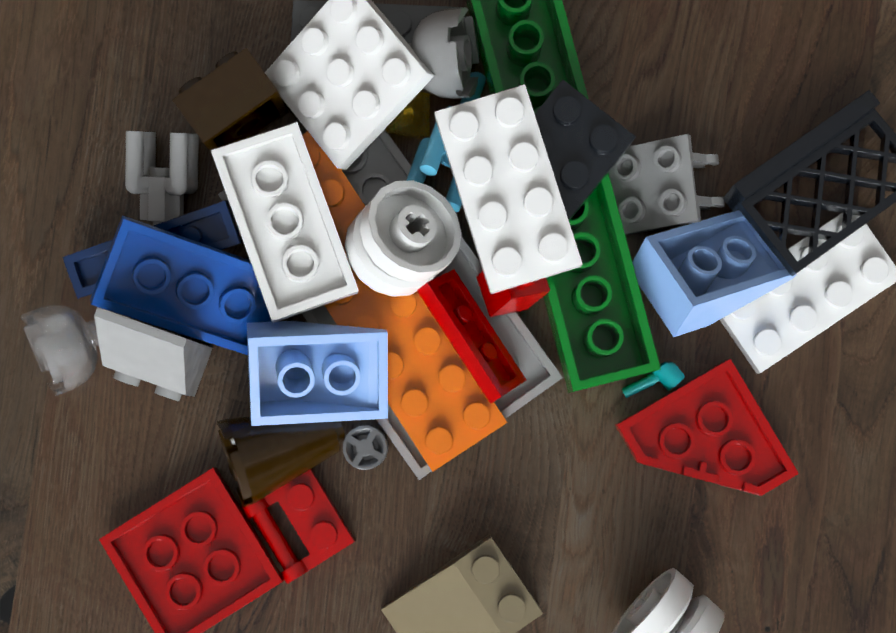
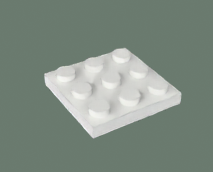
[265,0,435,170]

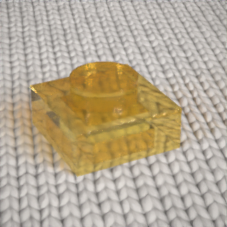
[386,92,430,139]

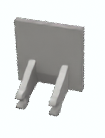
[609,134,725,235]

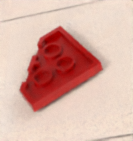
[615,359,799,496]

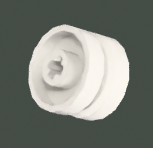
[345,180,462,297]
[612,568,725,633]

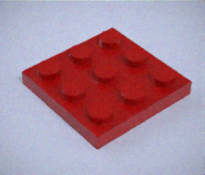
[99,467,284,633]

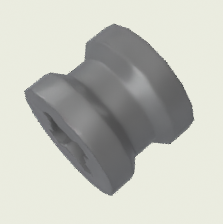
[343,426,388,470]

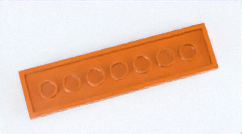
[302,131,508,472]

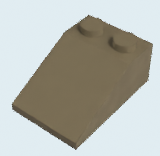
[381,533,543,633]

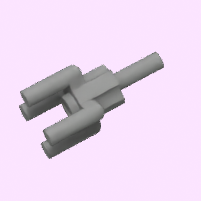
[125,131,199,225]

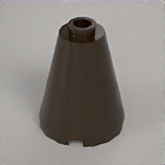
[217,417,345,507]

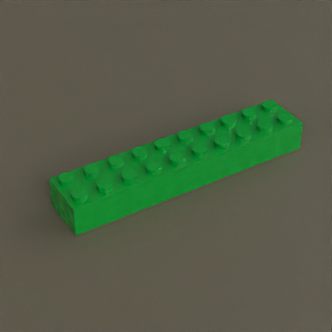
[466,0,661,393]

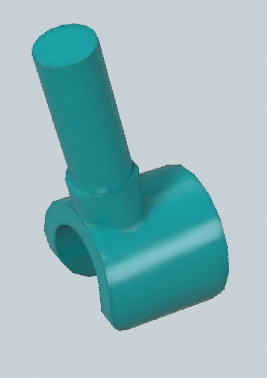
[621,361,685,398]

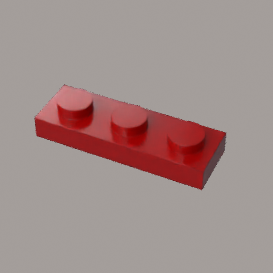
[417,269,527,404]

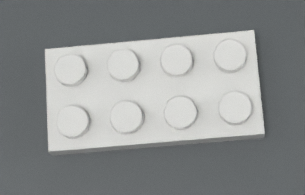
[434,85,583,295]
[211,122,359,323]
[720,213,896,374]

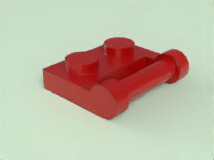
[241,469,356,584]

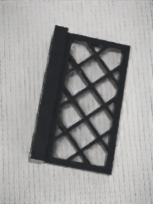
[723,90,896,277]

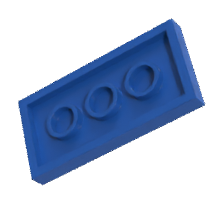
[90,215,272,355]

